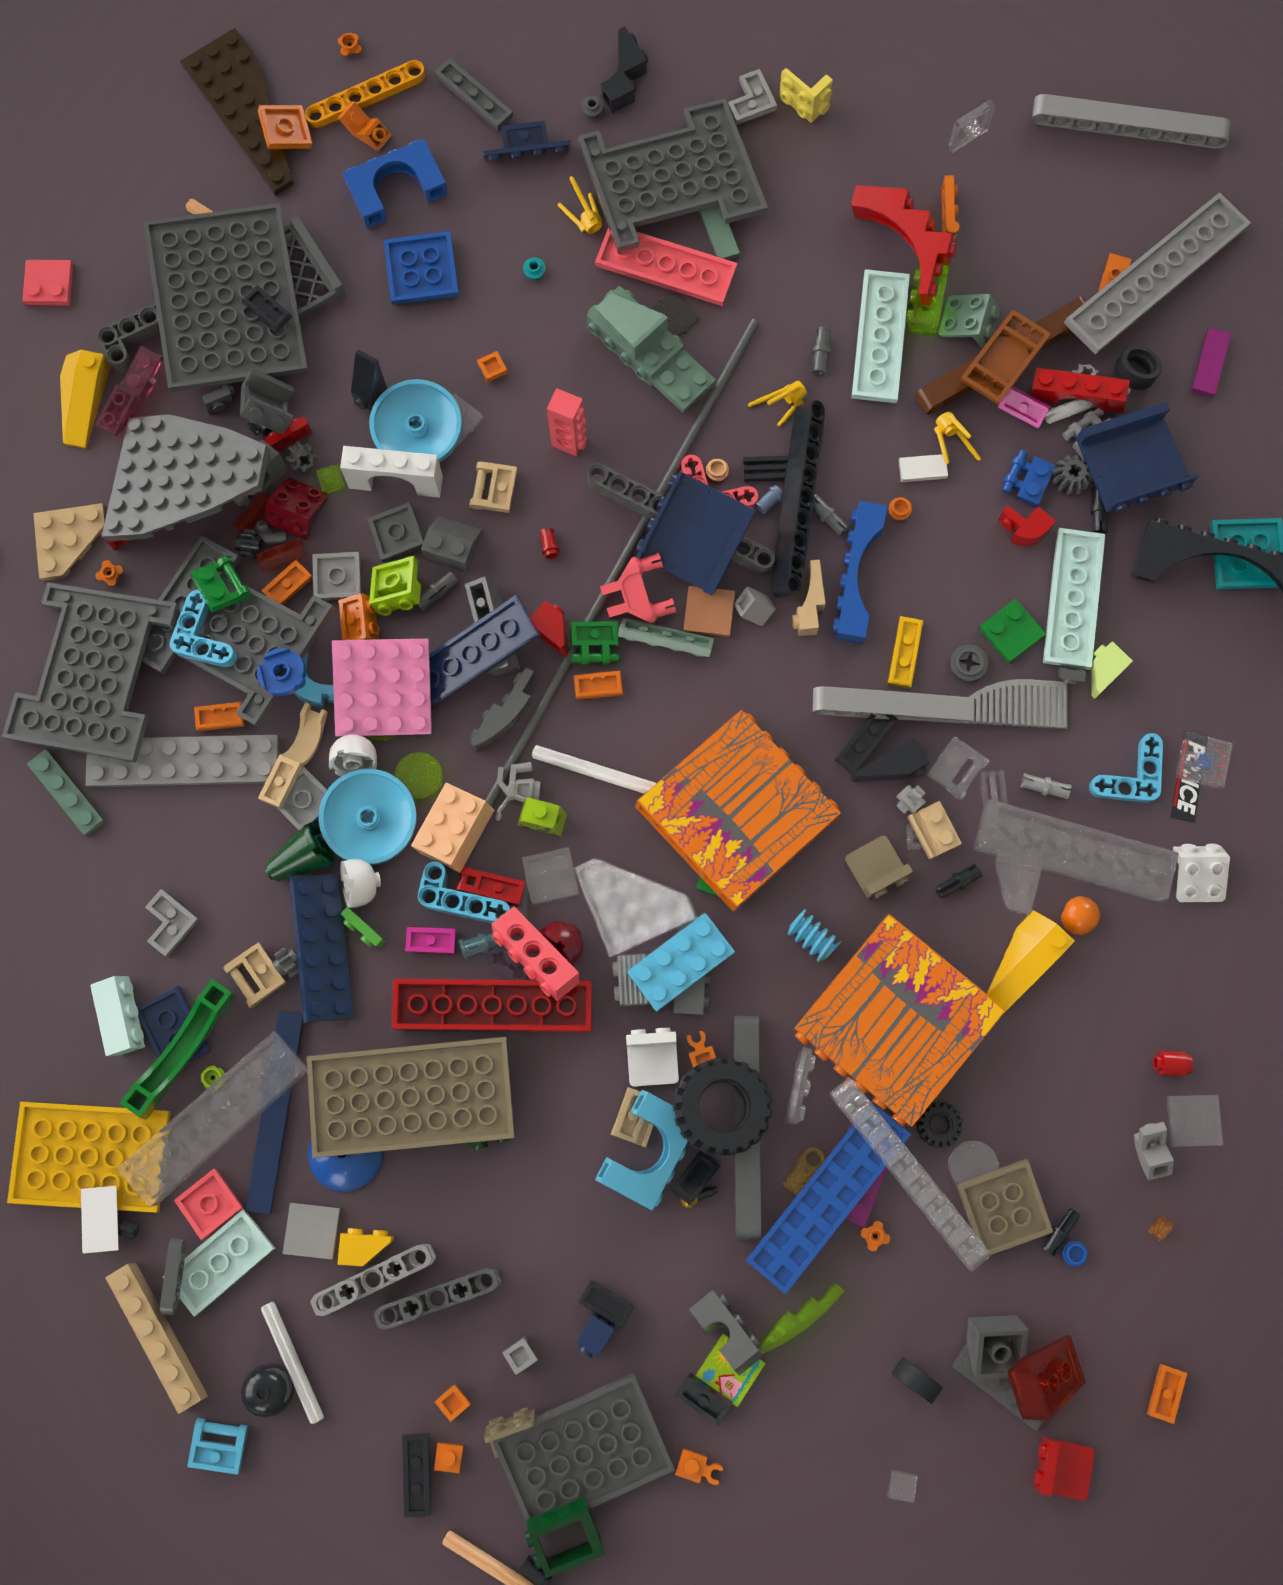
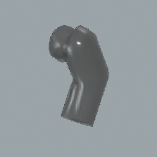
[255,520,288,544]

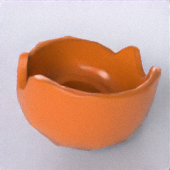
[1061,896,1101,936]

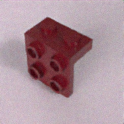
[265,478,328,540]

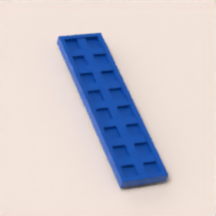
[745,1102,911,1294]

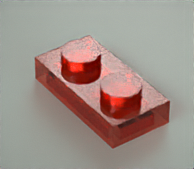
[233,491,270,534]
[257,538,306,571]

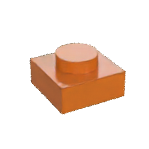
[477,351,508,383]
[434,1384,471,1422]
[434,1442,464,1473]

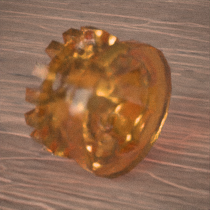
[1149,1215,1174,1241]

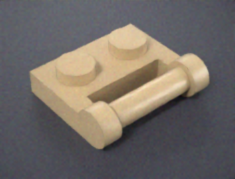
[469,462,518,513]
[223,942,287,1008]

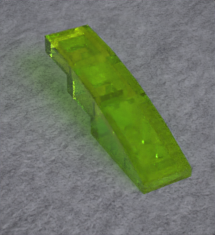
[758,1283,844,1354]

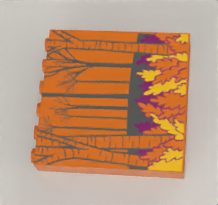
[635,710,841,912]
[793,914,1006,1127]

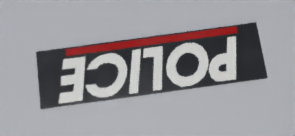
[1171,731,1208,822]

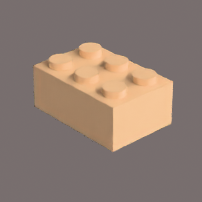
[411,783,494,873]

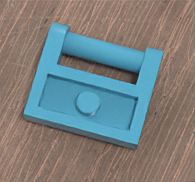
[187,1418,249,1475]

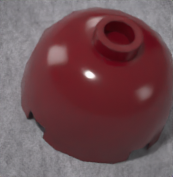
[539,921,584,966]

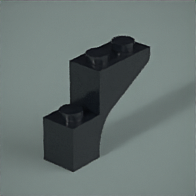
[601,26,648,113]

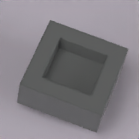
[1057,666,1086,685]

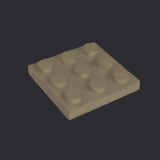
[956,1159,1053,1258]

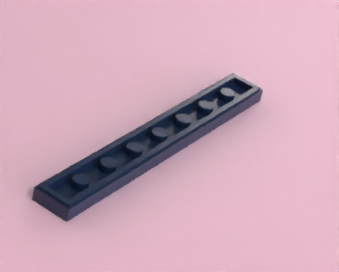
[245,1011,304,1214]

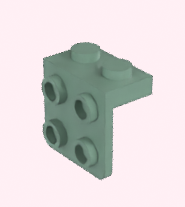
[939,294,1000,349]

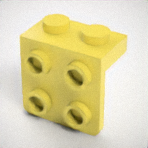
[779,68,833,123]

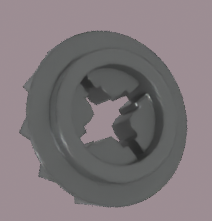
[950,644,988,682]

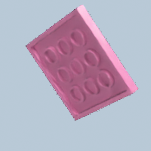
[332,638,432,736]

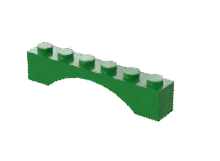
[120,979,237,1120]

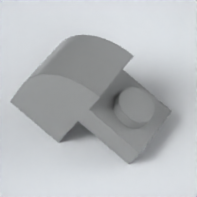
[1134,1122,1174,1181]

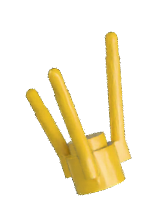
[558,176,603,234]
[748,381,807,427]
[934,412,981,464]

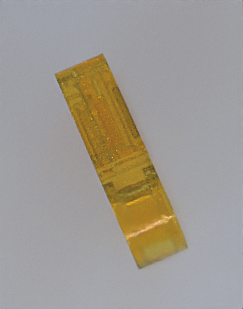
[782,1147,825,1195]

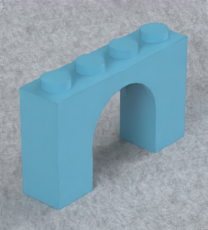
[595,1090,688,1210]

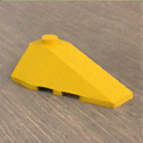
[60,350,111,449]
[986,910,1075,1014]

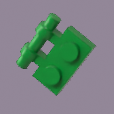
[570,621,619,665]

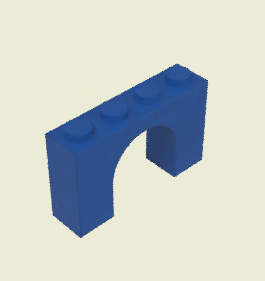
[342,139,448,228]

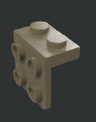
[845,836,913,899]
[484,1408,537,1458]

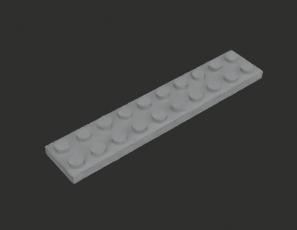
[1064,192,1251,355]

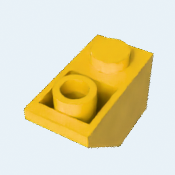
[337,1228,394,1266]

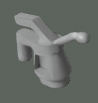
[495,762,541,821]

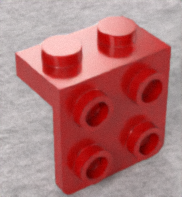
[1033,1436,1095,1501]

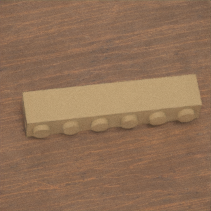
[105,1263,208,1414]

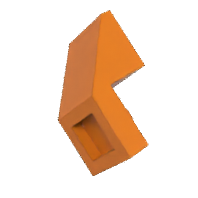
[338,102,392,151]

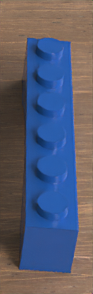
[832,501,887,644]

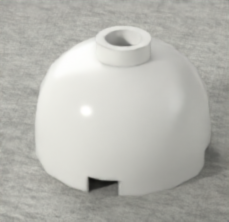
[329,735,377,777]
[340,859,381,908]

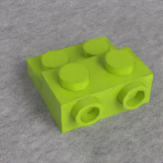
[369,556,421,616]

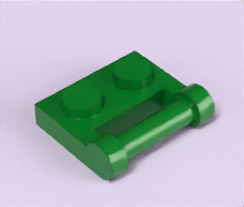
[191,556,251,613]

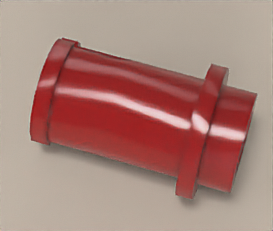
[539,528,560,559]

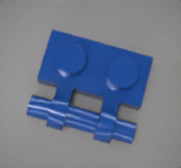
[1002,450,1056,508]

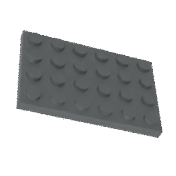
[492,1372,675,1523]

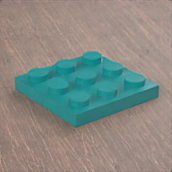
[1210,518,1283,590]

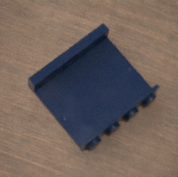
[1076,402,1199,513]
[636,471,757,596]

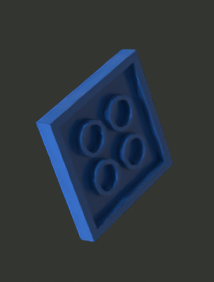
[384,231,459,305]

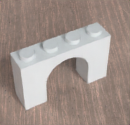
[340,446,443,498]

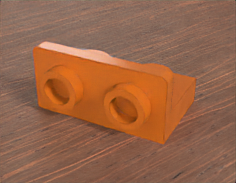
[338,593,380,640]

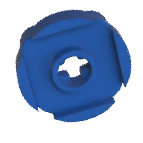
[257,648,307,697]

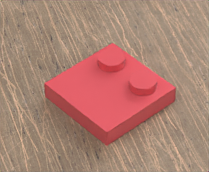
[22,260,73,306]
[174,1168,245,1241]

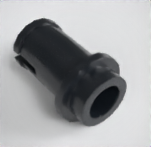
[519,1555,553,1585]

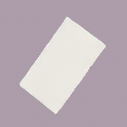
[81,1186,118,1253]

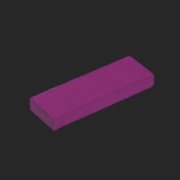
[1191,327,1231,397]

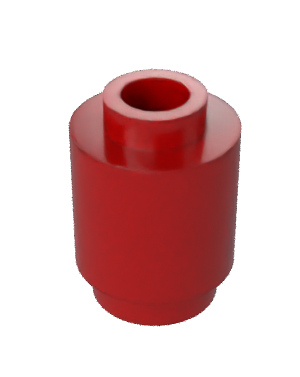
[1153,1051,1193,1076]

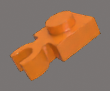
[687,1031,716,1068]
[675,1448,723,1485]

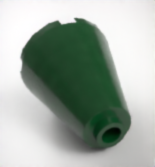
[265,822,335,882]

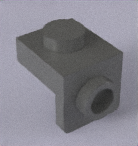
[202,383,235,414]

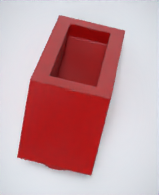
[531,601,568,657]

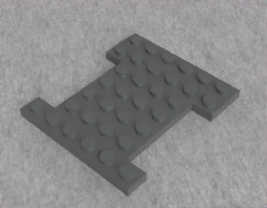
[578,98,768,252]
[142,536,335,727]
[2,582,180,763]

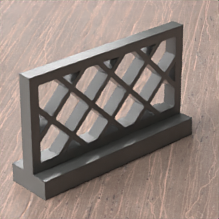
[284,215,346,318]

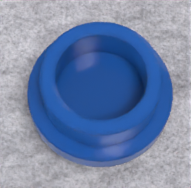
[1062,1241,1088,1267]

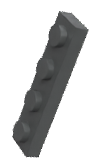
[435,58,513,131]
[951,1345,1051,1431]

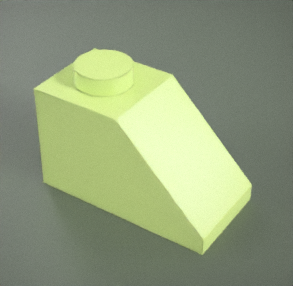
[1091,642,1133,699]

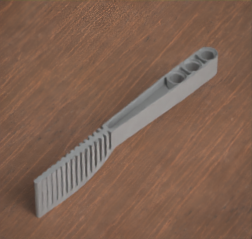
[813,679,1068,729]

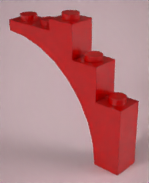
[851,185,957,306]

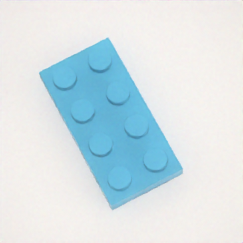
[627,913,735,1012]

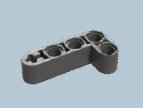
[97,303,160,373]

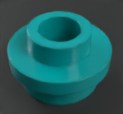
[523,257,546,280]

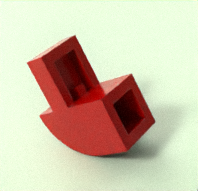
[998,506,1056,546]

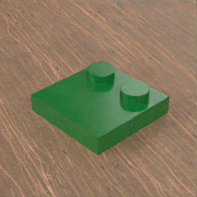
[978,599,1046,664]

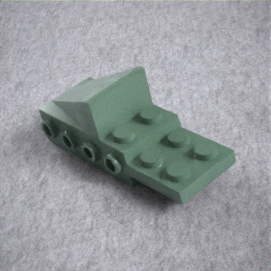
[587,286,716,413]

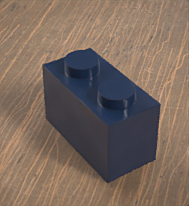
[576,1312,615,1358]

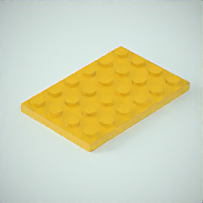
[7,1102,171,1213]

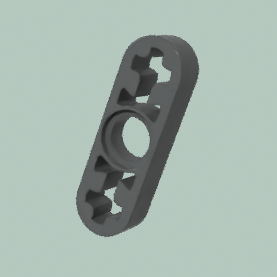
[160,1238,187,1315]

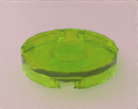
[395,752,443,800]

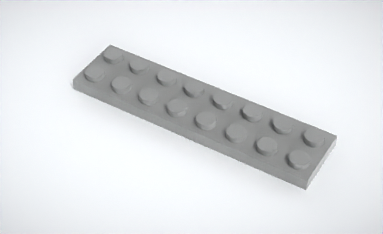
[85,735,279,788]

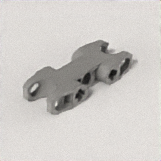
[310,1244,437,1316]

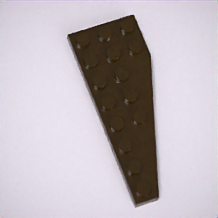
[180,28,294,196]

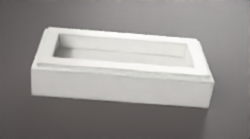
[899,454,948,482]

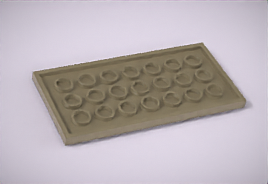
[307,1037,515,1158]

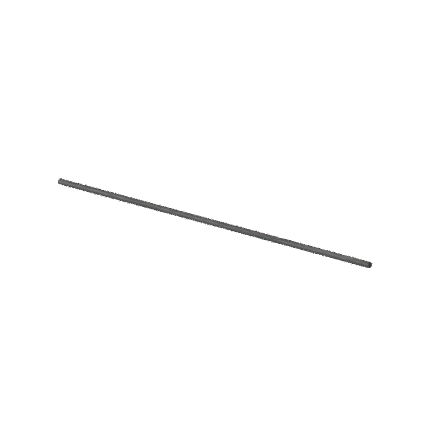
[485,319,759,807]

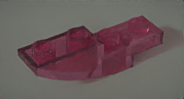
[95,346,163,436]

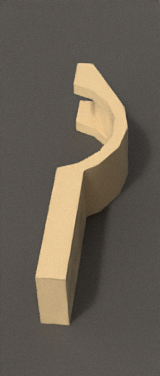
[258,703,328,809]

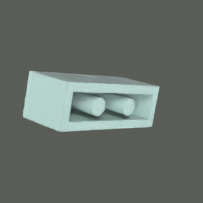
[90,976,145,1056]

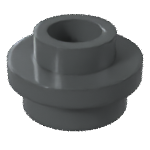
[581,96,603,118]

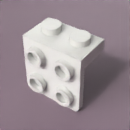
[1172,844,1230,902]
[626,1028,679,1087]

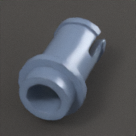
[755,485,783,515]

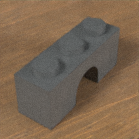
[689,1290,763,1376]

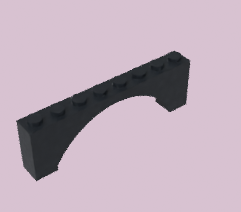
[1131,518,1283,593]

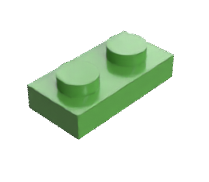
[341,907,386,949]

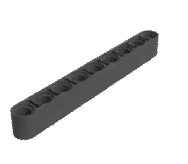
[587,463,775,575]
[733,1015,761,1240]

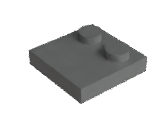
[367,502,424,562]

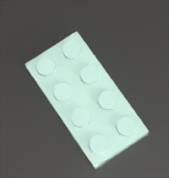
[163,1209,275,1317]

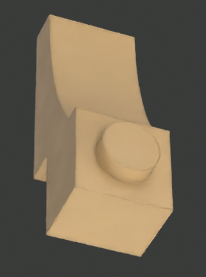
[792,560,825,636]

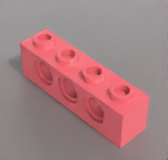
[547,388,588,457]
[492,907,580,1001]

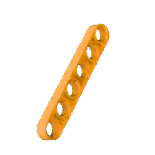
[305,60,425,129]

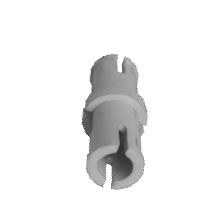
[1020,773,1071,800]

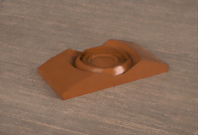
[960,309,1051,405]

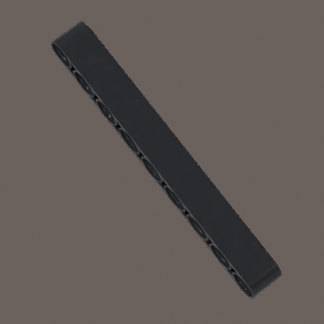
[771,400,825,598]

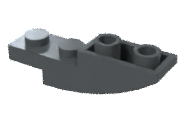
[469,667,535,751]

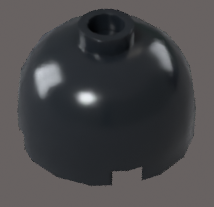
[241,1363,294,1418]

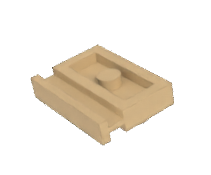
[907,801,962,860]
[611,1087,654,1147]

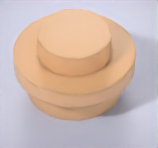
[706,459,729,482]

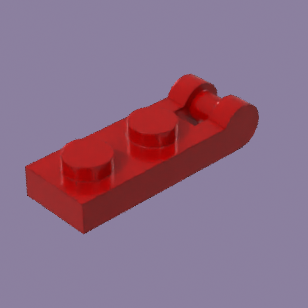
[454,867,526,907]

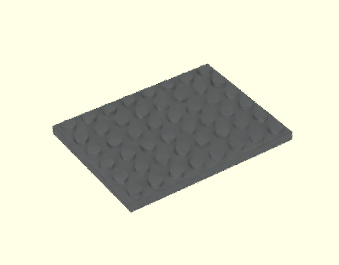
[143,203,308,392]

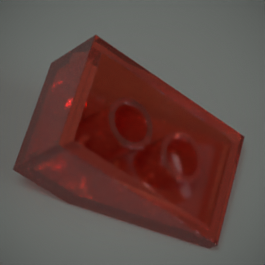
[1007,1335,1086,1421]

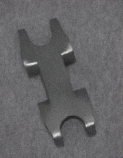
[374,1267,502,1330]

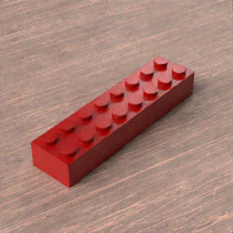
[392,979,592,1033]

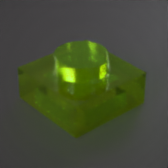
[316,464,346,493]

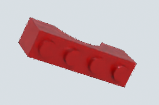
[1032,368,1130,414]

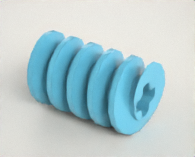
[788,909,842,962]

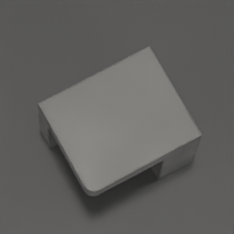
[734,586,776,626]
[502,1336,538,1375]

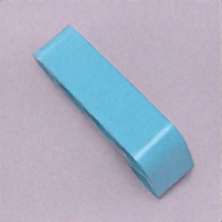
[418,862,511,924]

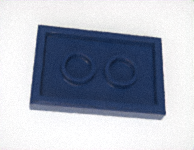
[137,986,211,1064]

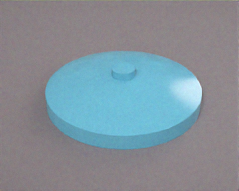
[369,379,462,463]
[319,769,417,865]

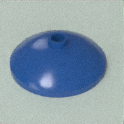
[308,1141,383,1192]

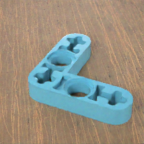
[170,590,237,667]
[1089,733,1163,803]

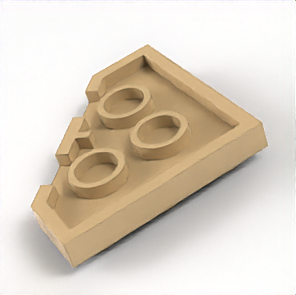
[33,503,106,581]

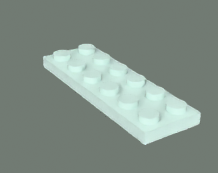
[851,269,910,403]
[1043,528,1105,670]

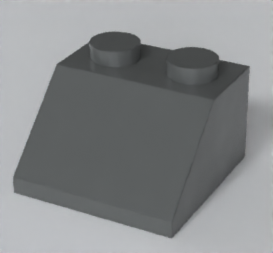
[421,516,483,573]
[966,1315,1028,1380]

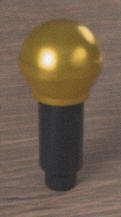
[680,1186,718,1208]

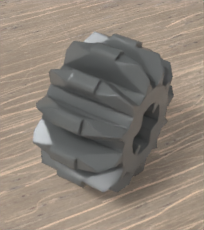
[1052,454,1092,495]

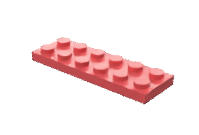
[595,227,737,307]

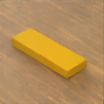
[887,616,923,689]

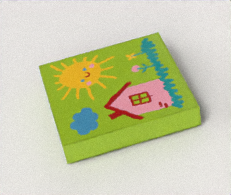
[695,1333,766,1407]

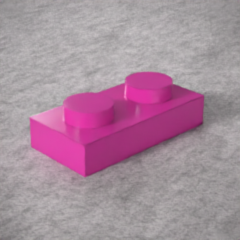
[998,387,1051,428]
[405,927,456,954]

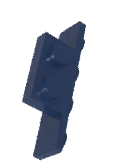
[482,121,571,161]

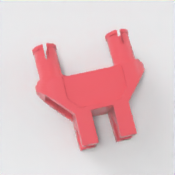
[600,553,677,623]

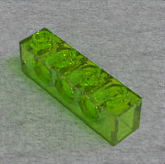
[906,258,949,337]

